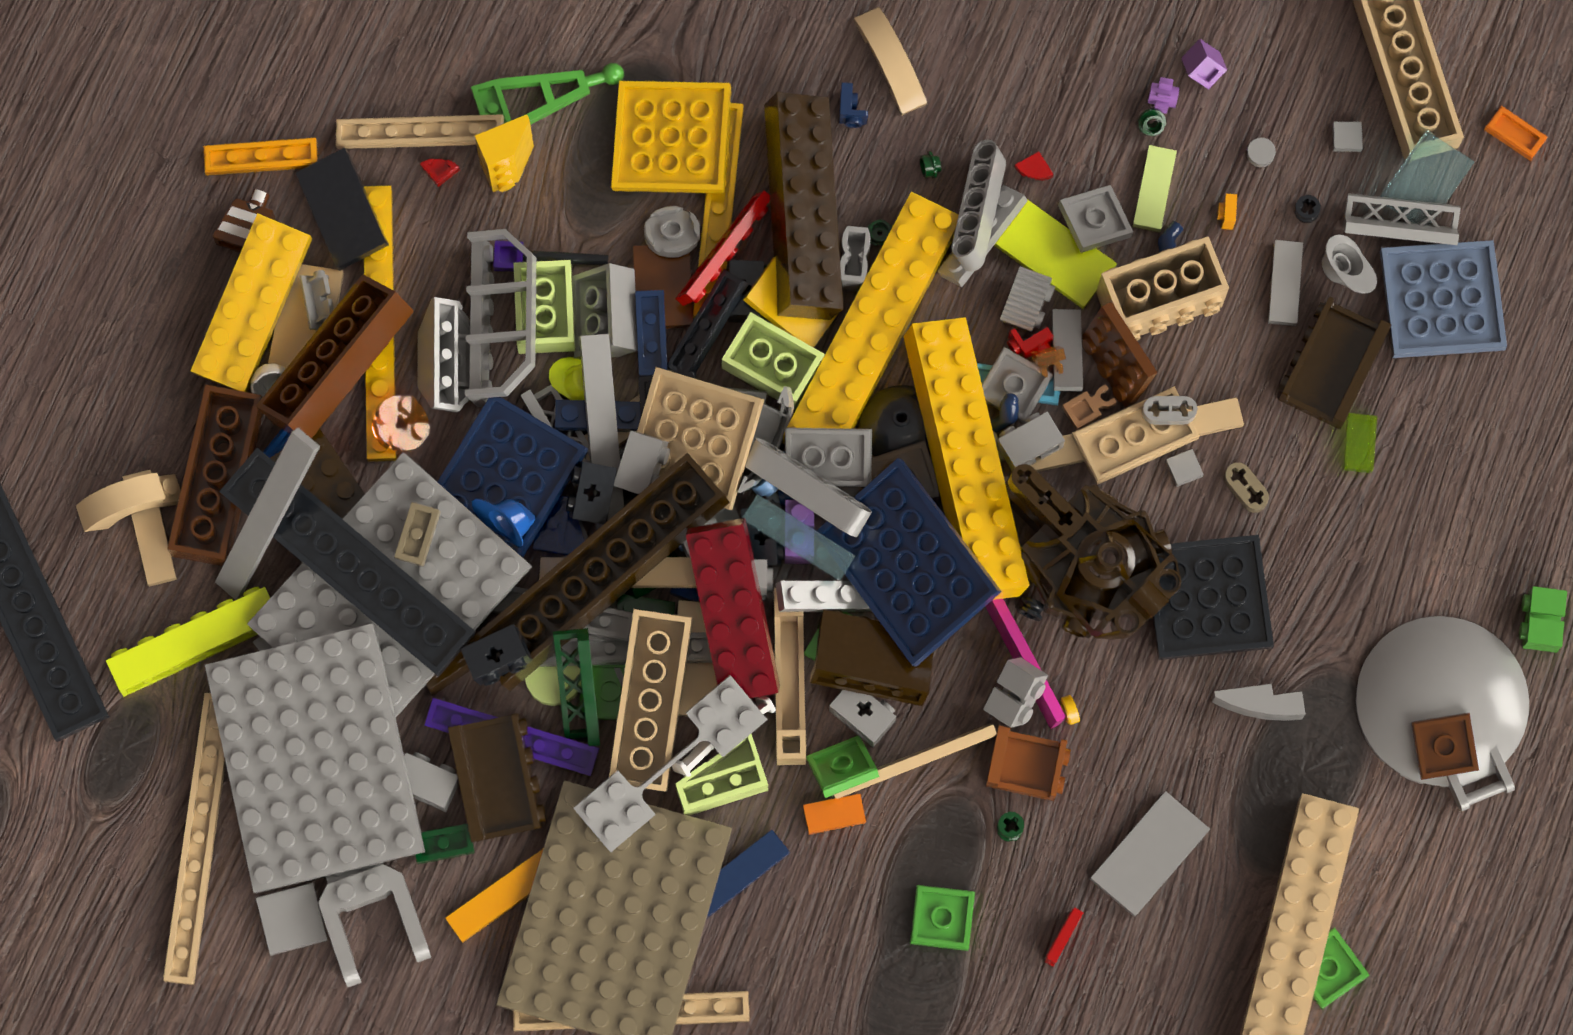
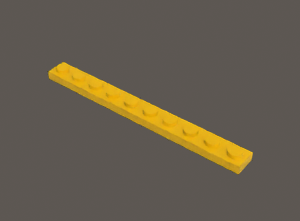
[364,186,396,462]

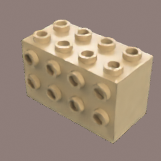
[1096,236,1229,341]

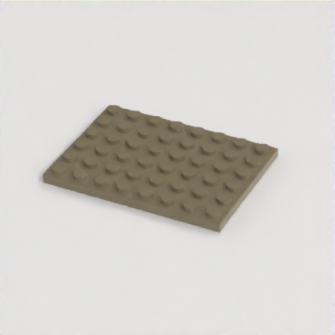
[497,781,732,1035]

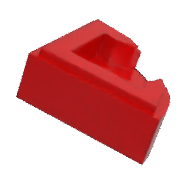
[1015,152,1054,181]
[420,158,460,187]

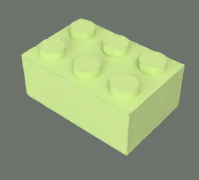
[514,260,575,354]
[722,312,825,410]

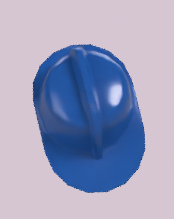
[472,498,535,547]

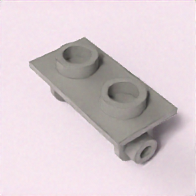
[299,270,334,330]

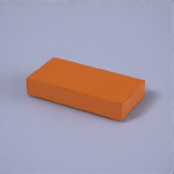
[1484,105,1547,161]
[803,794,866,835]

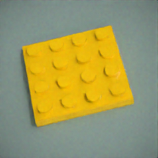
[611,81,731,193]

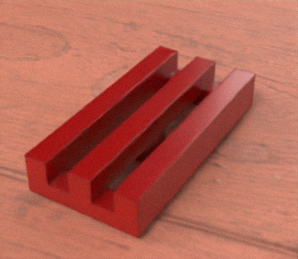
[1044,908,1084,967]

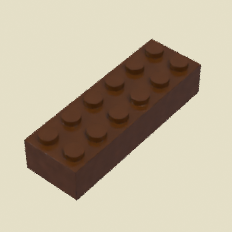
[256,274,414,438]
[168,385,263,566]

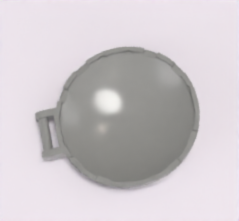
[1355,616,1529,812]

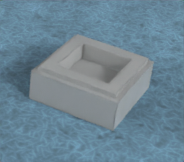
[1332,122,1362,152]
[1165,449,1204,487]

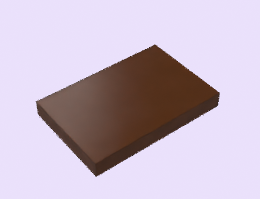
[633,245,693,329]

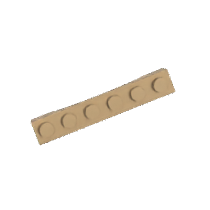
[774,588,806,765]

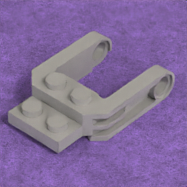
[318,862,432,987]

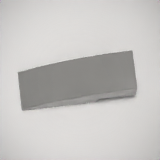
[1211,684,1306,721]

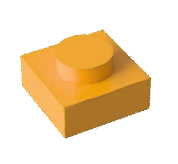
[1217,194,1237,230]

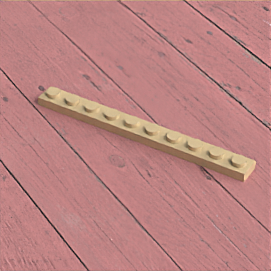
[163,693,226,985]

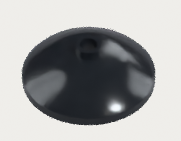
[859,385,931,457]

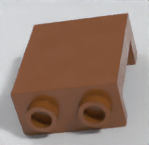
[986,725,1071,801]

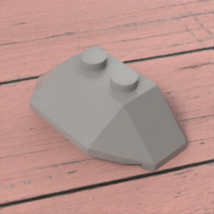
[418,297,470,412]

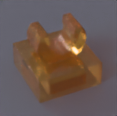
[1031,346,1066,378]

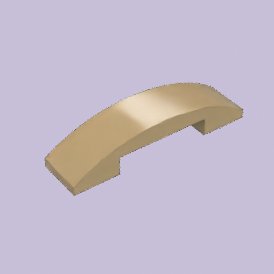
[854,7,927,115]

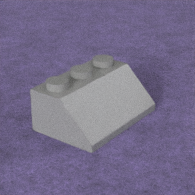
[572,263,638,359]

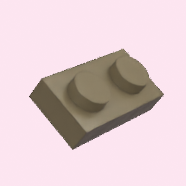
[394,502,441,567]

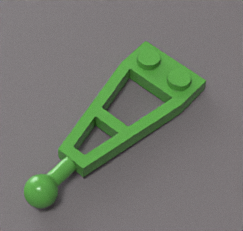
[471,63,624,125]

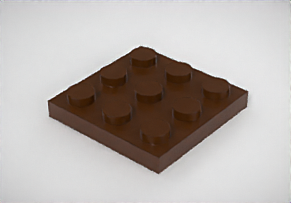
[1082,302,1158,408]

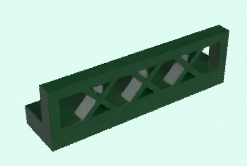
[553,628,600,746]

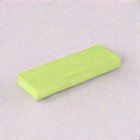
[1133,145,1177,232]

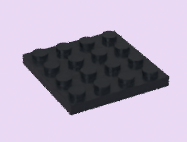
[1153,535,1274,660]

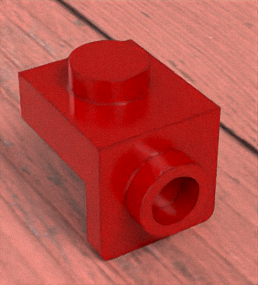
[1007,327,1054,359]

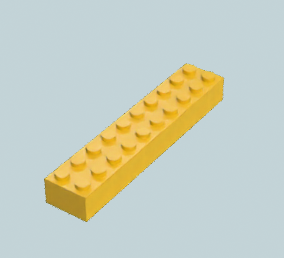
[783,192,959,444]
[903,317,1030,600]

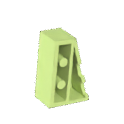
[676,734,768,816]

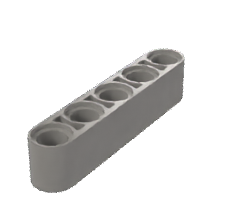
[952,139,1006,272]
[745,438,872,537]

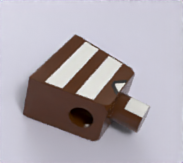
[213,189,275,253]

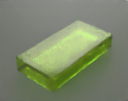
[1344,413,1377,473]

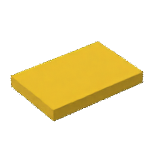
[743,256,837,348]

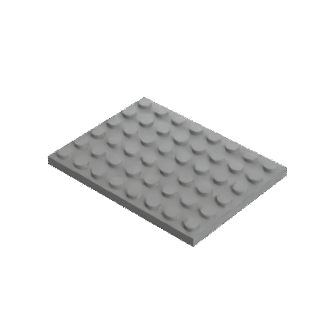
[247,452,532,717]
[205,623,425,893]

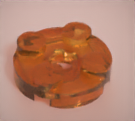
[372,395,430,454]

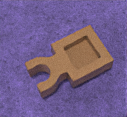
[1062,384,1117,431]

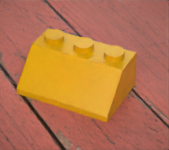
[475,114,534,192]

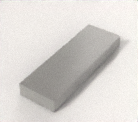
[1268,240,1303,326]
[1052,309,1083,391]

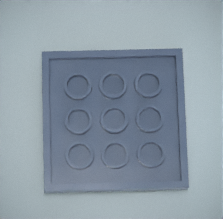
[1380,240,1507,358]

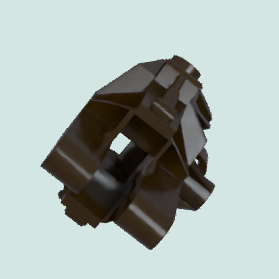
[1005,464,1181,639]

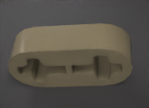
[1224,462,1269,513]

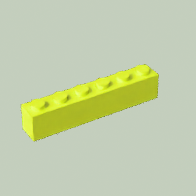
[106,587,270,697]

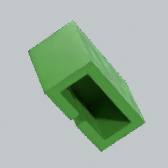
[1519,586,1567,653]

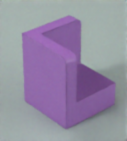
[1182,39,1227,89]

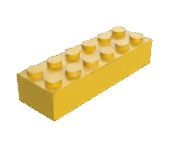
[191,213,312,392]

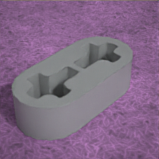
[1142,396,1198,425]

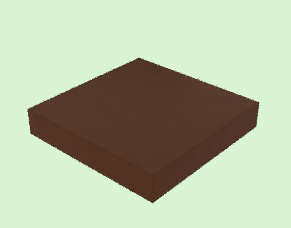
[1411,712,1479,780]

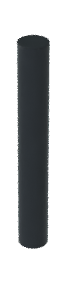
[523,250,608,266]

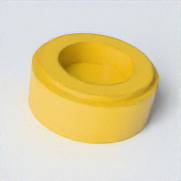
[1059,695,1080,725]

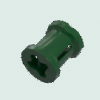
[997,812,1024,842]

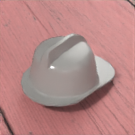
[1322,234,1377,294]

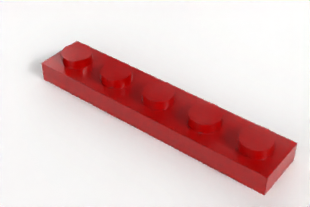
[675,190,770,306]

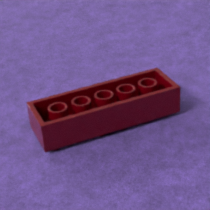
[686,518,780,698]

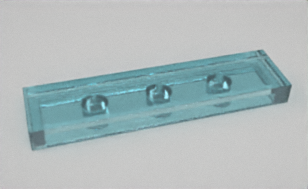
[743,494,855,581]

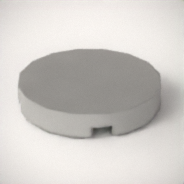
[644,206,700,258]

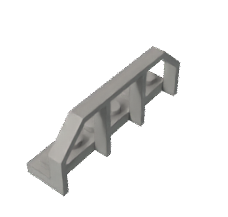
[465,229,536,407]

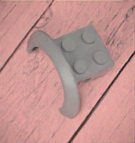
[728,386,794,493]

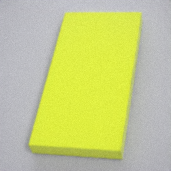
[994,200,1117,309]

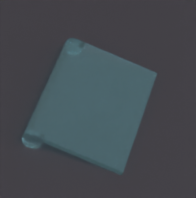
[1380,130,1475,225]

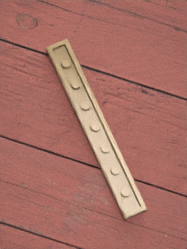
[1031,397,1244,472]
[513,991,749,1031]

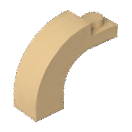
[76,473,181,532]

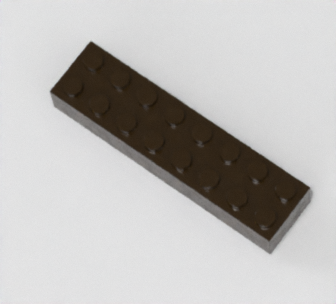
[764,92,843,320]

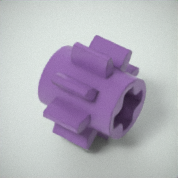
[1148,77,1179,114]

